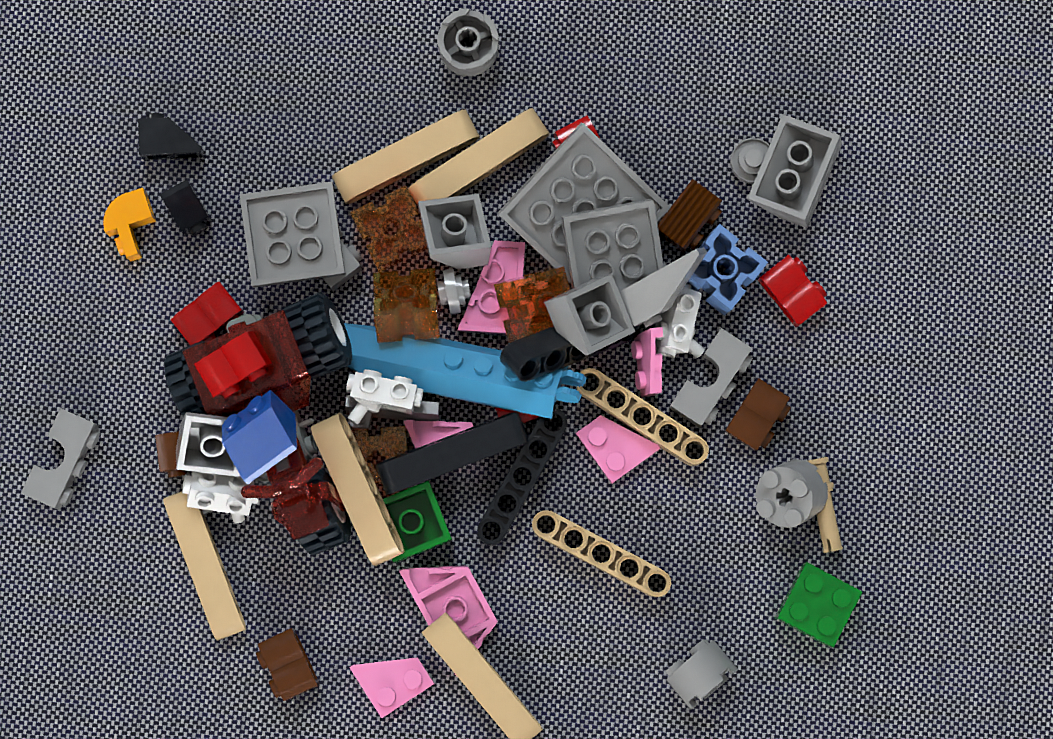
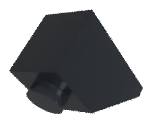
[138,113,205,161]
[159,179,212,236]

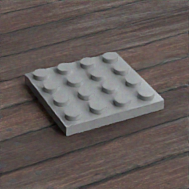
[497,122,671,284]

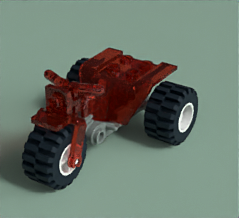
[164,292,352,555]

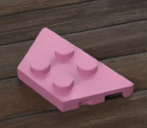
[399,565,498,677]

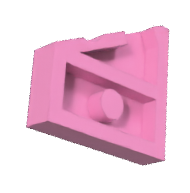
[631,327,663,397]
[349,658,435,718]

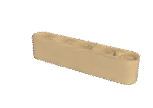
[407,108,550,205]
[332,110,480,204]
[576,368,709,466]
[311,412,404,566]
[163,491,246,641]
[532,510,671,598]
[422,612,543,739]

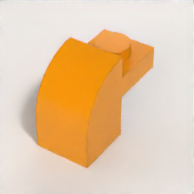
[103,188,156,262]

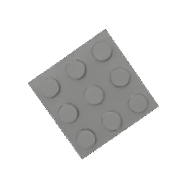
[239,181,345,288]
[561,199,664,292]

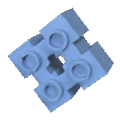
[687,224,768,315]

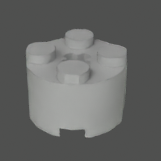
[437,8,499,77]
[756,459,828,528]
[665,639,738,710]

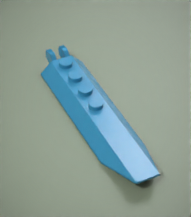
[344,323,587,419]

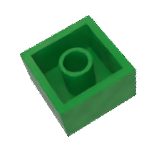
[383,481,453,563]
[775,562,862,648]

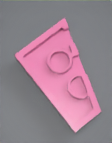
[457,240,525,336]

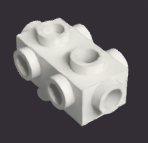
[654,283,705,358]
[346,369,424,425]
[182,471,260,523]

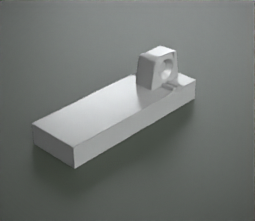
[345,395,440,431]

